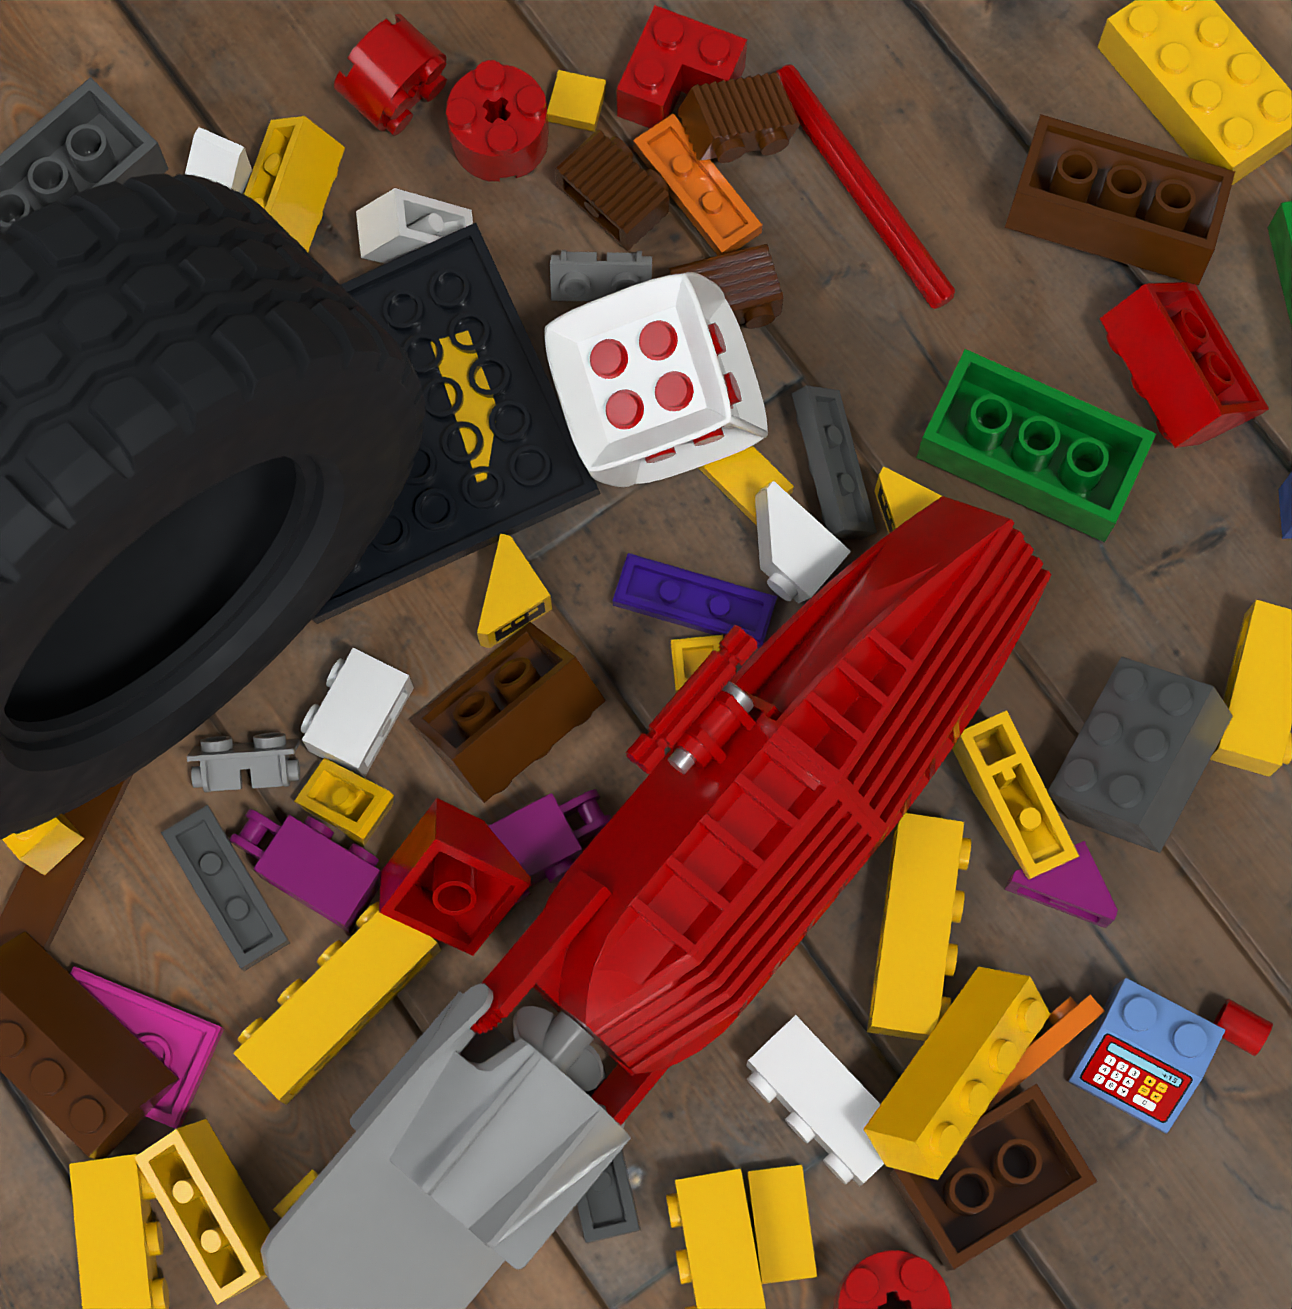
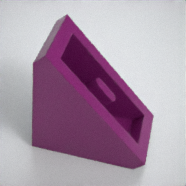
[1005,841,1118,928]

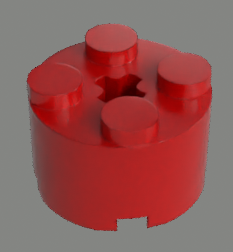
[334,14,447,136]
[446,60,549,181]
[834,1250,952,1309]

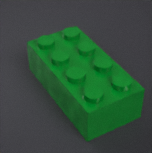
[916,349,1156,542]

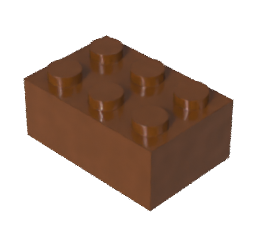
[889,1084,1098,1271]

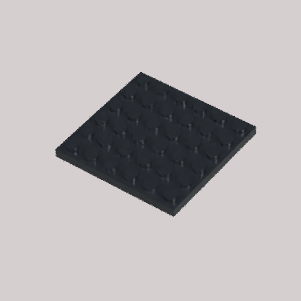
[312,222,601,624]

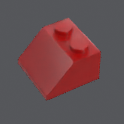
[379,798,531,956]

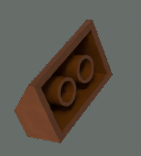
[410,622,606,803]

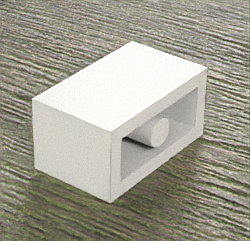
[301,648,414,778]

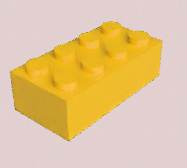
[1097,0,1292,185]

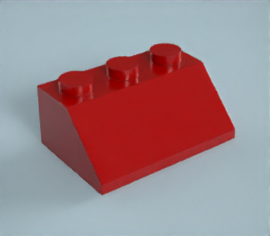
[1099,282,1269,448]

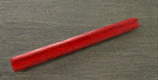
[776,64,955,309]

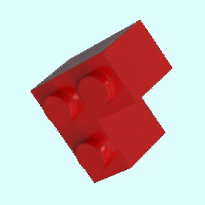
[617,5,747,128]

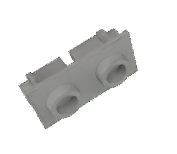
[550,250,652,301]
[187,732,300,792]

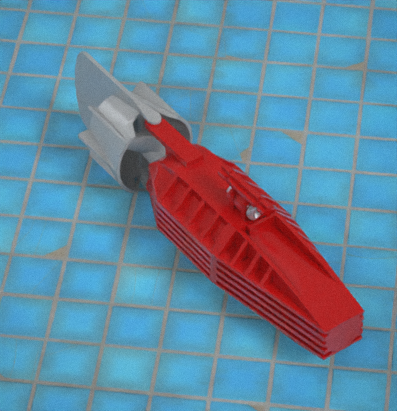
[261,496,1051,1309]

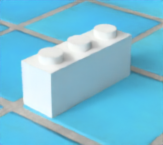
[746,1015,884,1187]

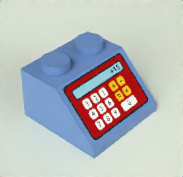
[1067,978,1225,1134]

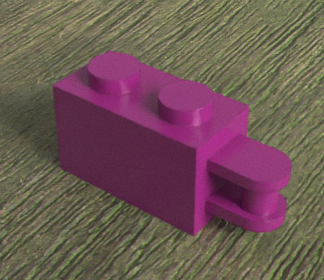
[489,789,612,905]
[229,809,381,933]

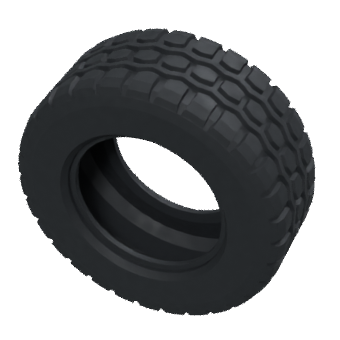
[0,174,425,839]

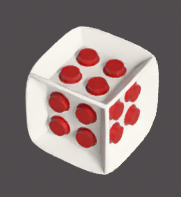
[544,272,768,487]

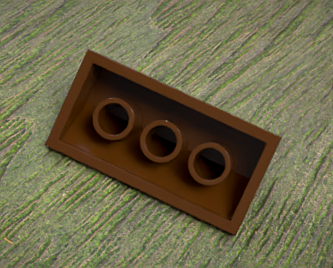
[1005,114,1235,285]
[0,931,180,1160]

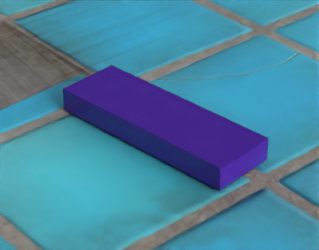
[613,553,777,648]

